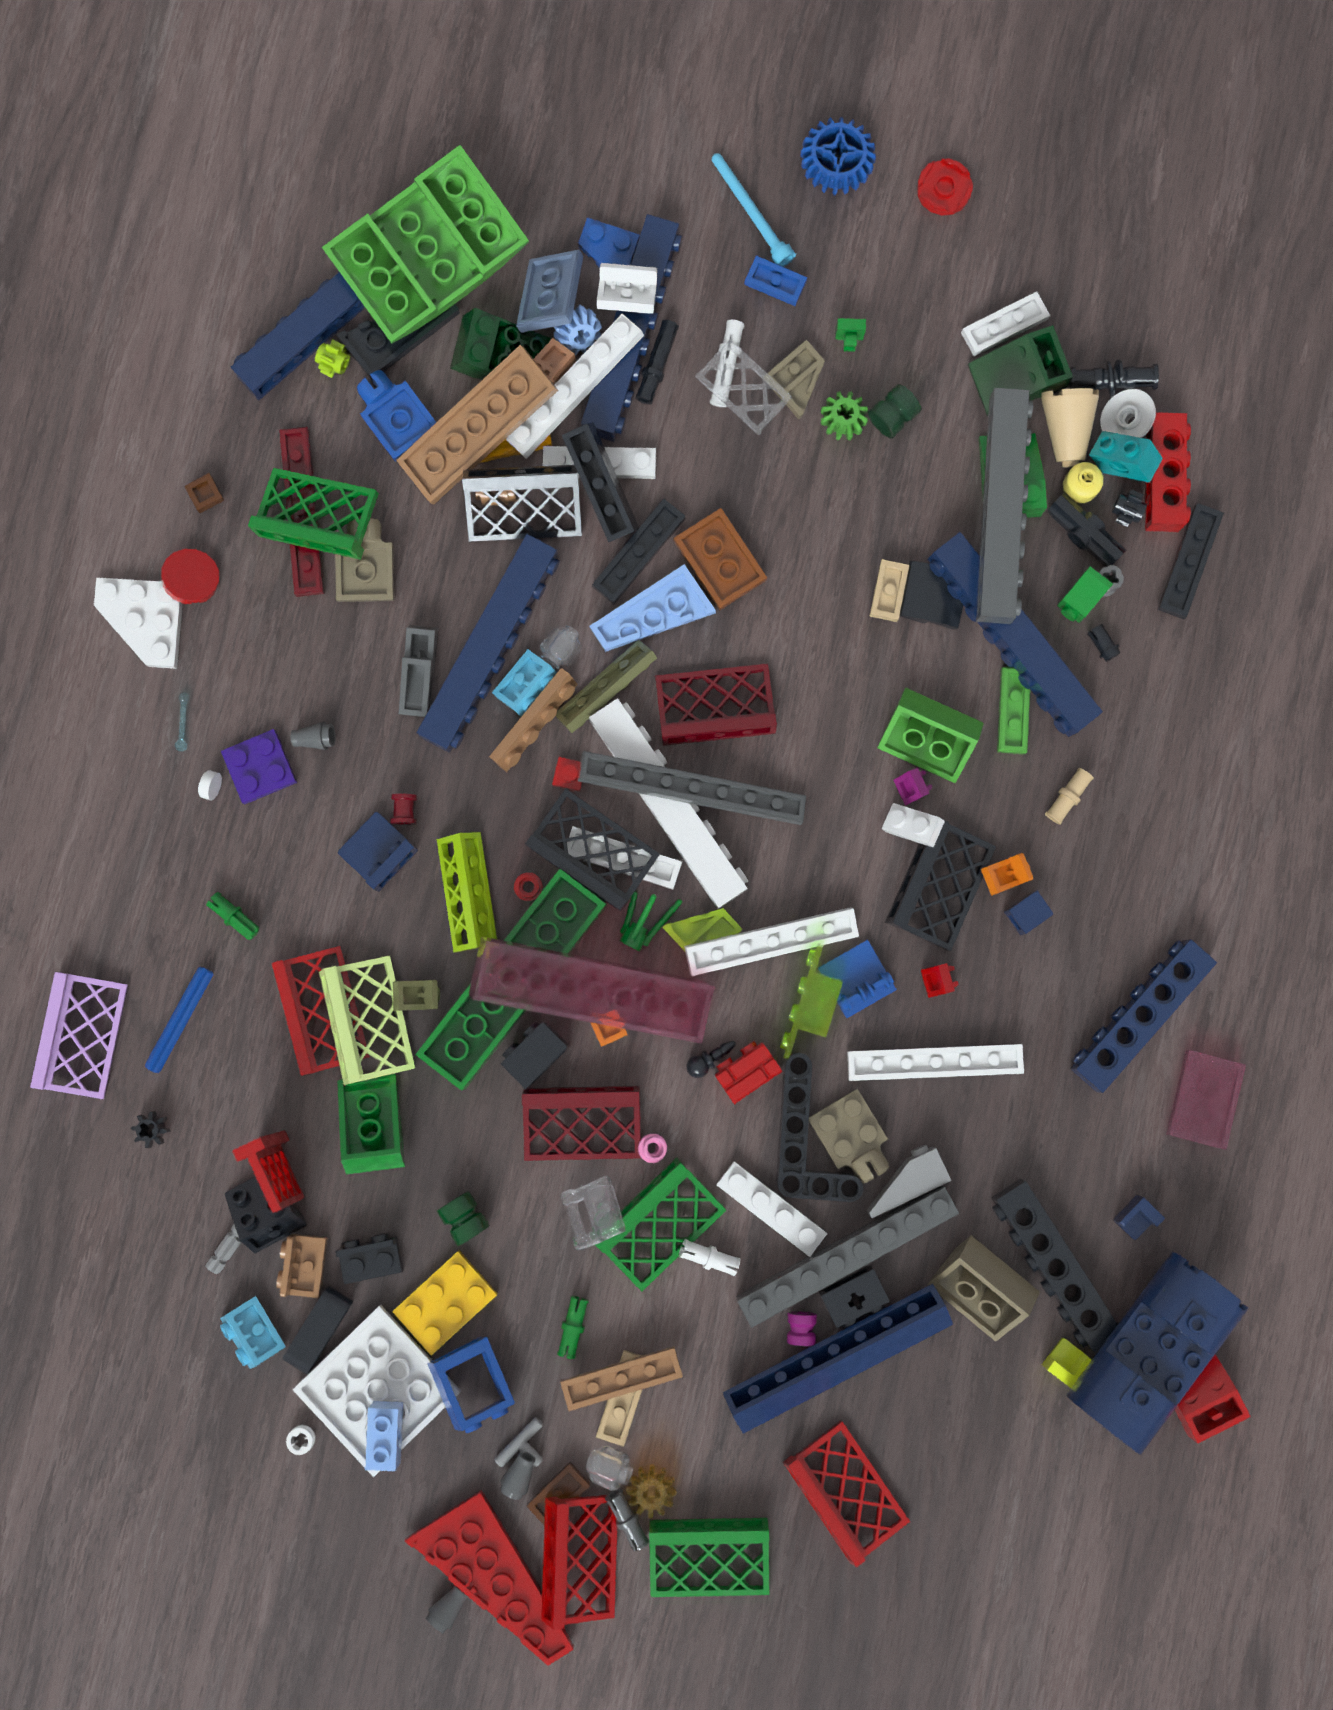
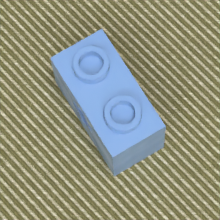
[365,1401,403,1471]

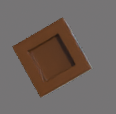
[184,473,225,513]

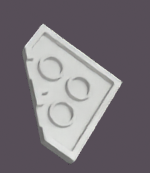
[94,578,183,669]

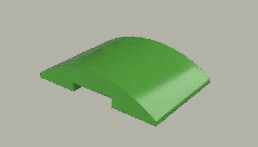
[322,145,529,343]

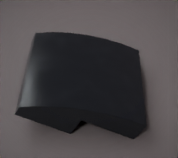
[899,561,963,630]

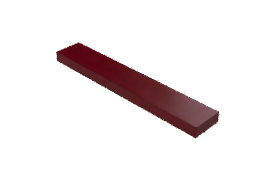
[279,427,324,597]

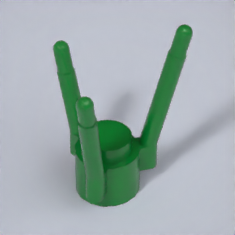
[619,891,682,951]

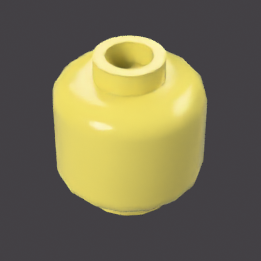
[1063,462,1103,503]

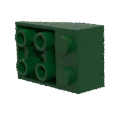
[450,308,551,380]
[968,325,1073,416]

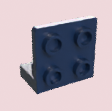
[338,812,418,892]

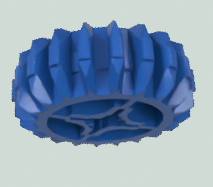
[800,117,876,195]

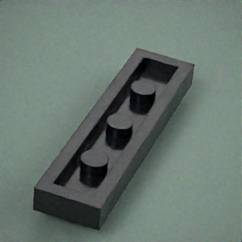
[592,499,686,604]
[1157,503,1224,619]

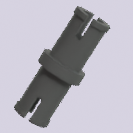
[605,1489,649,1551]

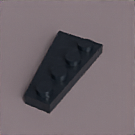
[336,304,460,380]

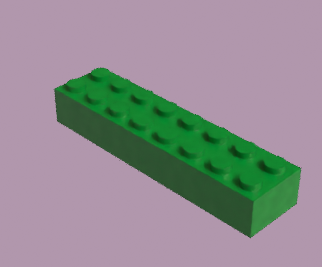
[415,869,607,1091]

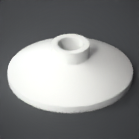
[1100,389,1156,438]

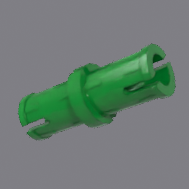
[557,1296,589,1359]

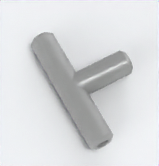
[495,1417,543,1467]

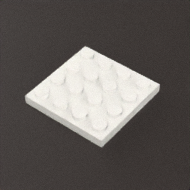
[293,1305,461,1477]

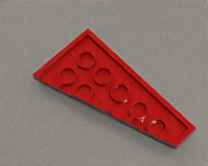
[404,1490,574,1666]

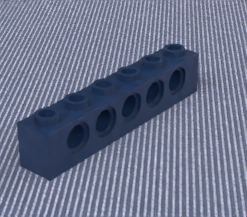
[1070,939,1218,1093]

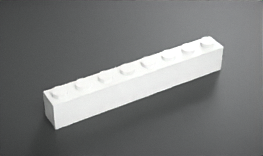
[589,698,748,909]

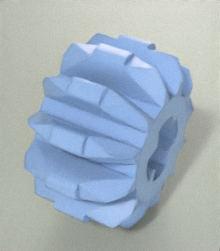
[553,304,602,356]

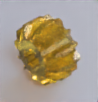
[626,1464,677,1519]

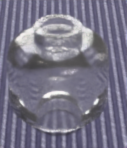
[540,625,582,669]
[586,1445,633,1491]

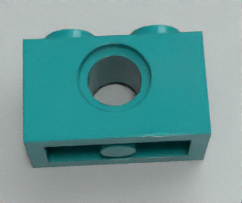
[1089,431,1163,483]

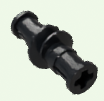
[1070,359,1159,397]

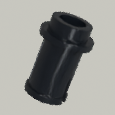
[1087,624,1121,662]

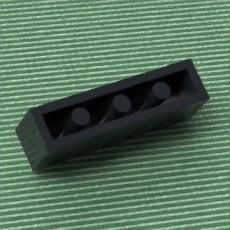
[562,422,639,543]

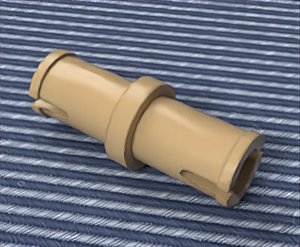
[1045,768,1094,825]

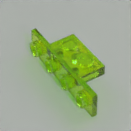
[780,943,843,1059]

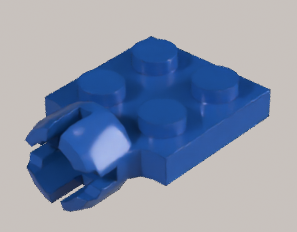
[357,370,437,461]

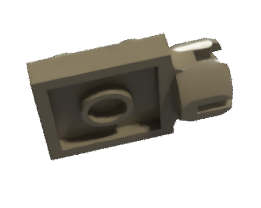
[335,518,395,602]
[809,1089,889,1184]

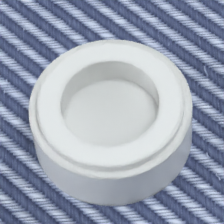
[198,770,222,800]

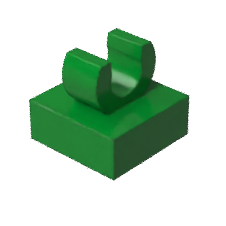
[835,318,866,352]

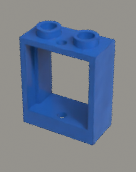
[427,1337,515,1433]

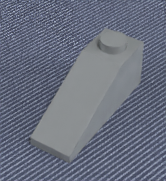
[866,1144,952,1218]

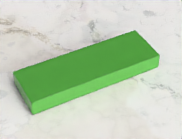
[997,667,1030,754]

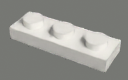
[961,292,1050,357]

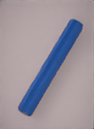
[145,967,213,1073]

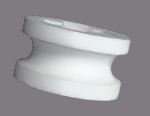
[286,1425,316,1455]

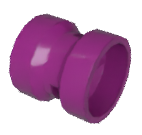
[787,1311,817,1346]

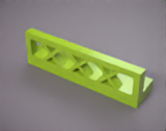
[436,832,498,952]

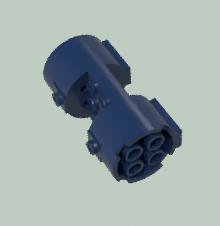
[1066,1251,1249,1455]

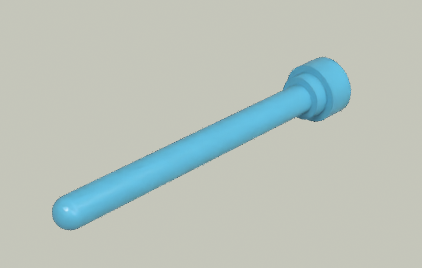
[712,153,796,267]

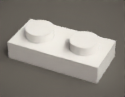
[882,803,945,847]

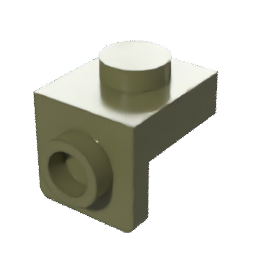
[393,980,440,1011]

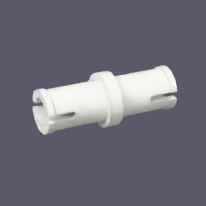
[679,1239,740,1276]

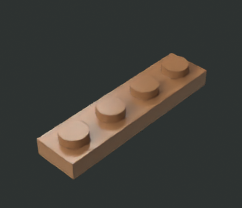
[489,668,578,772]
[560,1346,683,1411]

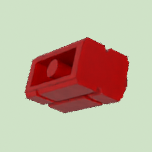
[714,1041,783,1104]

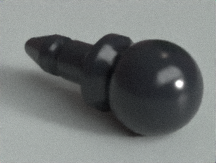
[686,1041,736,1078]

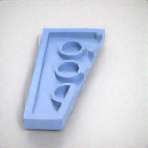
[590,564,716,652]

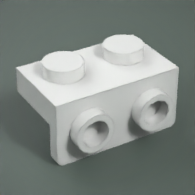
[597,263,657,314]

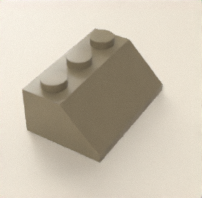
[927,1235,1040,1342]

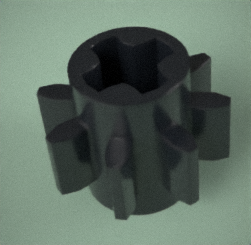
[1112,489,1147,527]
[131,1111,171,1148]

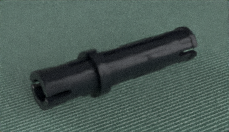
[635,319,679,405]

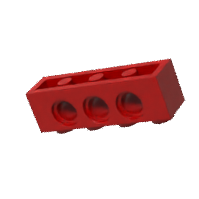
[1145,412,1191,532]

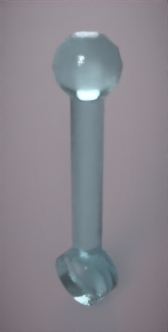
[175,692,190,752]

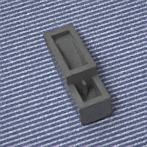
[399,625,438,717]

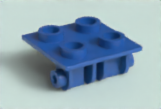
[818,940,897,1018]

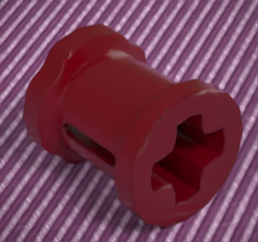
[390,794,417,825]

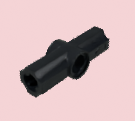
[1046,492,1127,567]

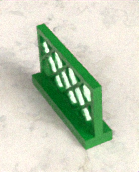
[248,468,379,560]
[593,1157,727,1292]
[649,1518,769,1597]

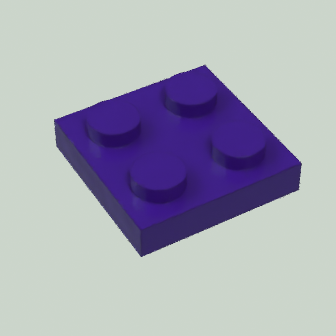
[221,729,297,805]

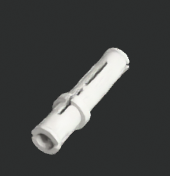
[710,319,744,407]

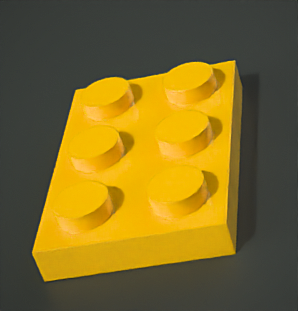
[392,1250,498,1356]

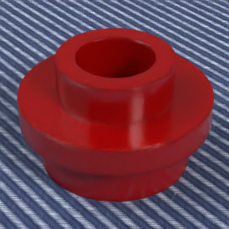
[514,872,543,901]

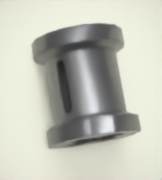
[1099,565,1124,597]

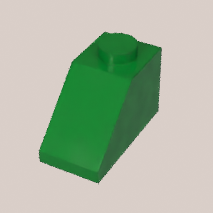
[1057,566,1113,623]

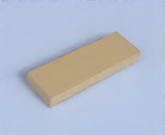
[596,1350,642,1447]

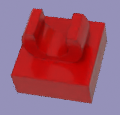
[921,963,959,998]

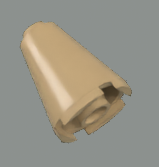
[1041,388,1099,468]

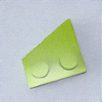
[663,908,743,953]

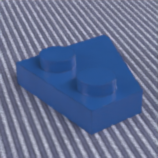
[578,218,640,268]

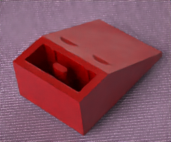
[1175,1354,1251,1444]

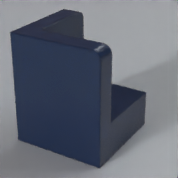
[1004,890,1053,935]
[1113,1195,1165,1240]

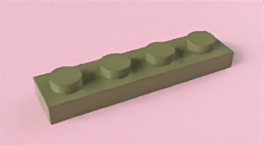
[555,640,657,733]

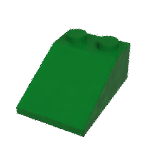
[979,433,1047,518]
[337,1073,405,1174]

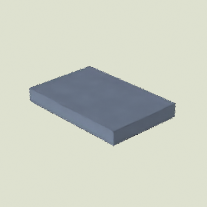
[516,250,583,333]

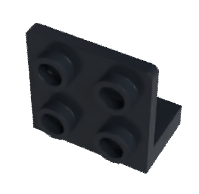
[225,1176,307,1254]

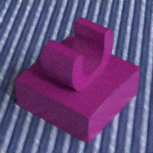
[893,767,933,806]

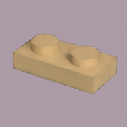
[869,559,909,622]

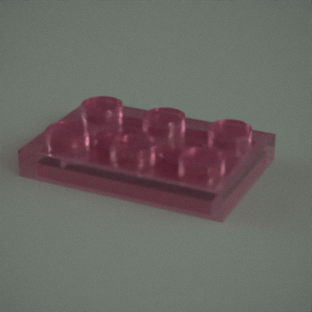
[1166,1050,1246,1150]

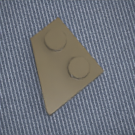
[763,340,825,419]

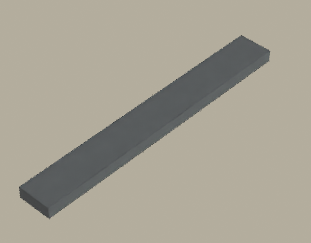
[578,751,806,825]

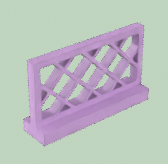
[30,972,128,1099]

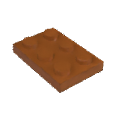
[673,508,767,611]

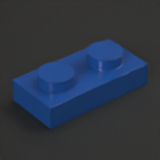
[744,256,807,306]

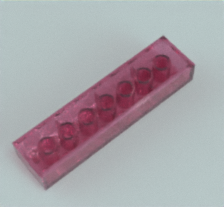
[469,936,715,1044]

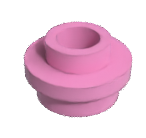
[638,1133,667,1163]

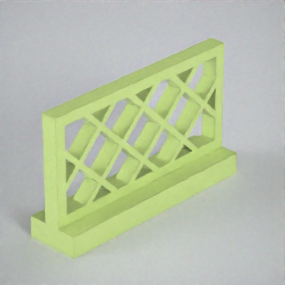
[319,956,415,1085]

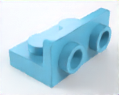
[492,650,557,717]
[220,1296,286,1369]

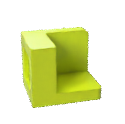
[1042,1338,1092,1388]

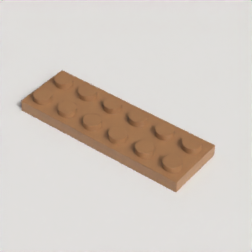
[396,345,559,504]

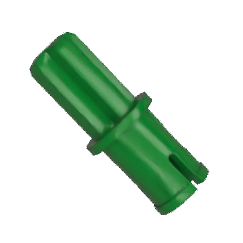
[206,892,259,940]

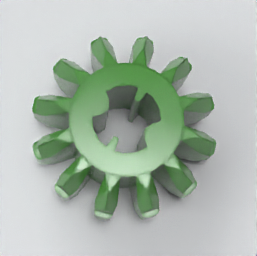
[820,391,868,441]

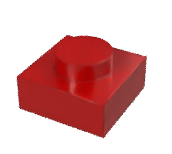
[552,757,583,792]

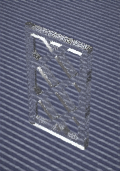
[695,339,792,435]

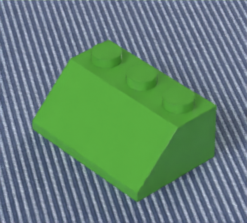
[877,687,984,783]

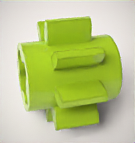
[315,339,350,378]

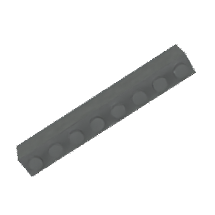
[976,388,1033,624]
[736,1185,959,1328]

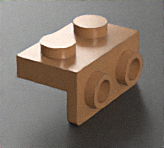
[277,1234,328,1298]

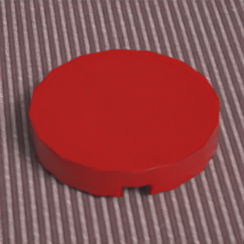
[917,158,973,216]
[161,549,219,604]

